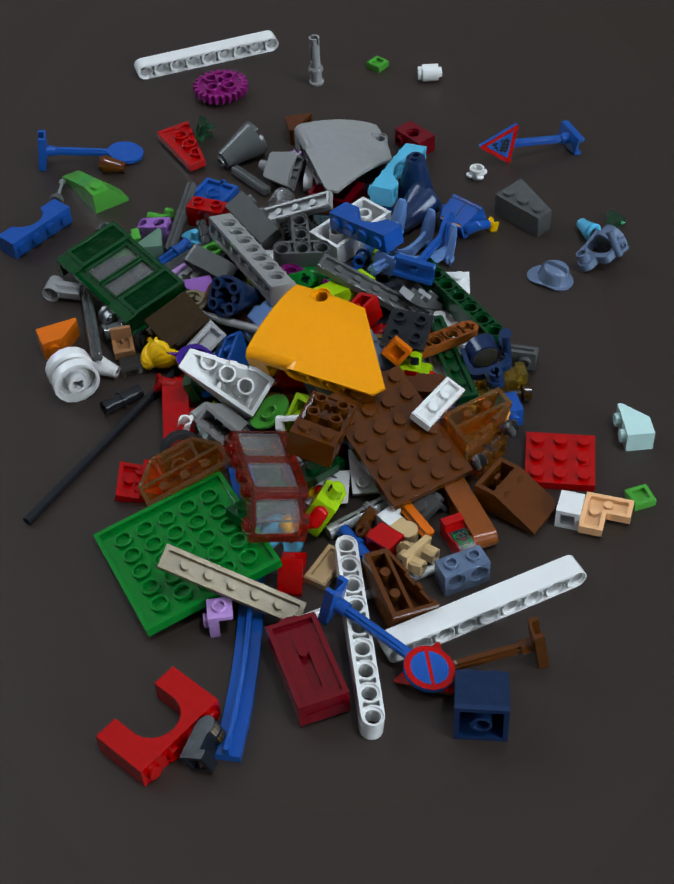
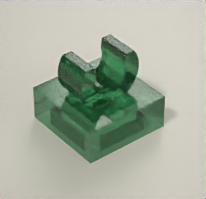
[195,116,215,142]

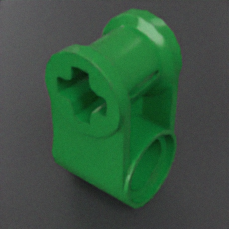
[288,270,323,288]

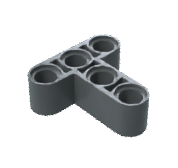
[273,212,331,267]

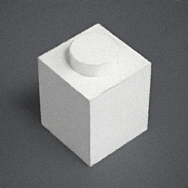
[554,490,585,531]

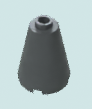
[217,121,268,168]

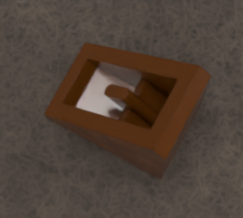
[285,113,312,146]

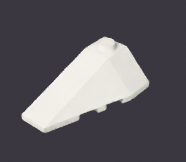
[178,348,275,419]

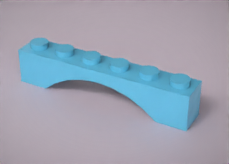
[368,143,427,208]

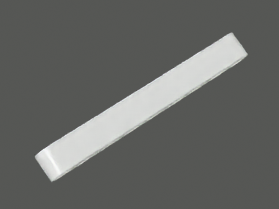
[134,30,279,80]
[334,535,385,740]
[377,555,587,663]

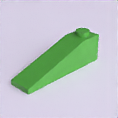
[62,170,129,214]

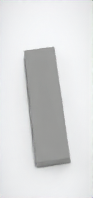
[264,190,333,224]

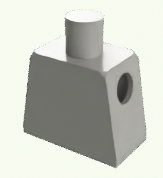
[258,152,305,191]

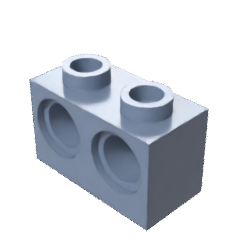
[434,545,491,597]

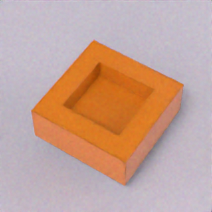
[381,335,413,366]

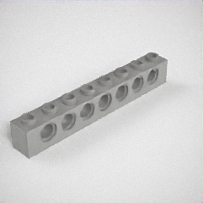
[209,213,296,306]

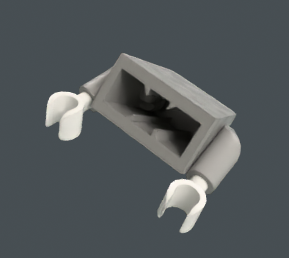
[177,402,248,469]

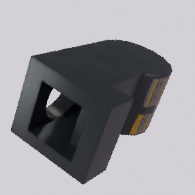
[179,715,226,772]

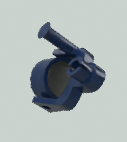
[460,328,512,390]

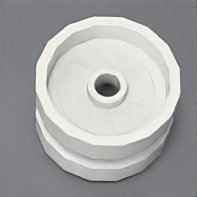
[45,347,100,402]

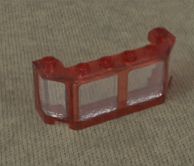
[219,431,310,543]

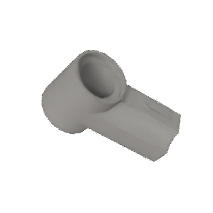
[42,275,85,302]

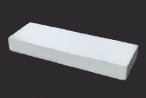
[409,377,465,432]

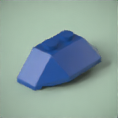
[201,330,249,398]

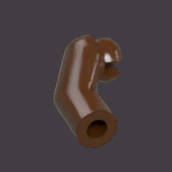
[355,505,379,540]

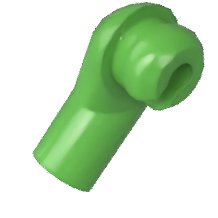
[146,207,175,220]

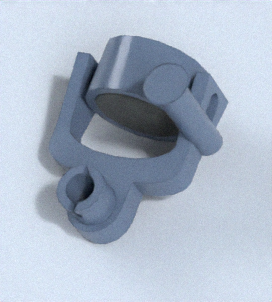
[575,225,629,272]

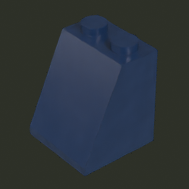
[453,669,510,742]

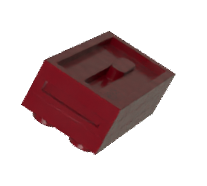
[265,612,351,727]

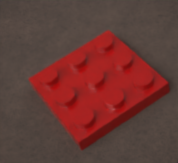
[525,432,595,492]

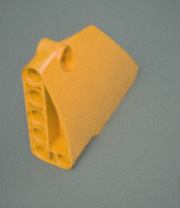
[246,284,386,396]

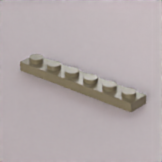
[156,543,307,620]

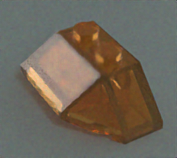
[138,436,231,507]

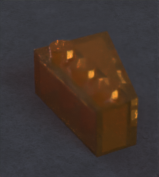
[441,387,512,461]

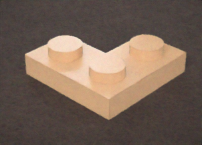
[578,491,634,537]

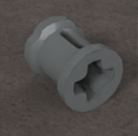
[100,319,124,342]

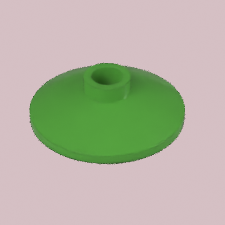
[250,394,289,430]

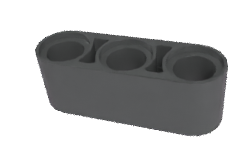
[182,244,238,280]

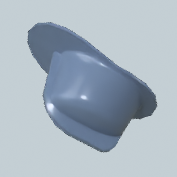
[527,260,574,291]

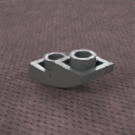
[398,285,443,309]

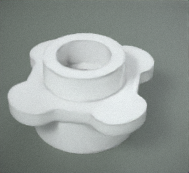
[466,164,487,180]

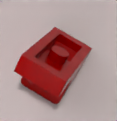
[277,551,307,597]

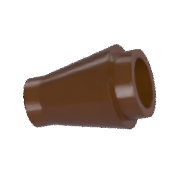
[98,155,126,173]

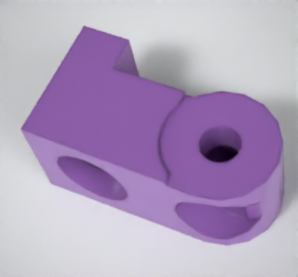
[137,217,172,243]

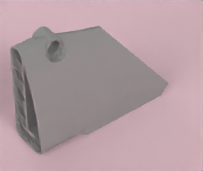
[294,119,392,194]

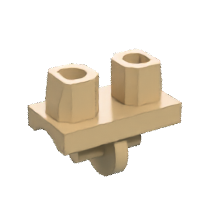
[396,534,440,577]

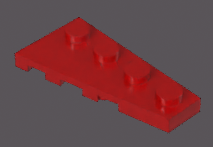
[157,121,206,171]

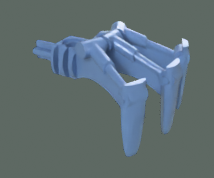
[367,198,457,276]

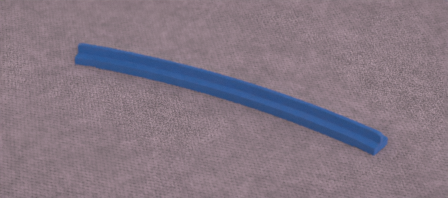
[214,459,265,763]

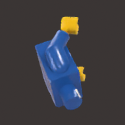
[439,194,499,239]

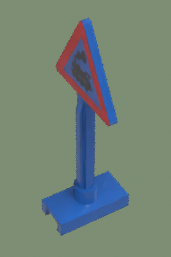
[479,120,585,163]

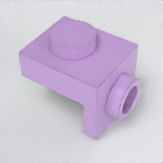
[203,597,233,638]

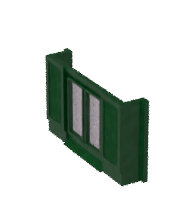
[56,221,186,339]

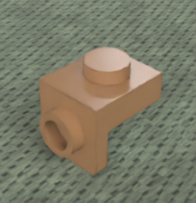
[109,325,136,360]

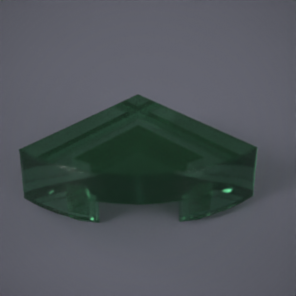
[606,210,626,228]

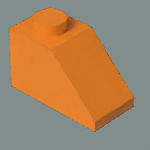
[35,317,80,360]

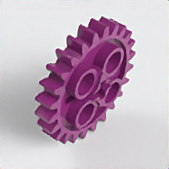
[193,69,248,105]

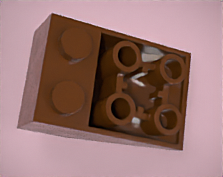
[285,390,357,468]
[474,457,558,535]

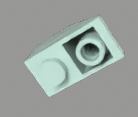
[613,403,655,451]

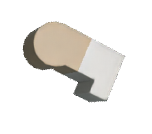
[377,507,418,543]

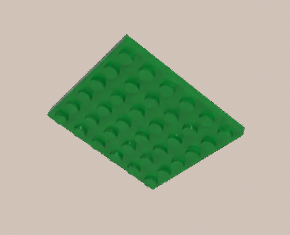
[93,471,283,637]

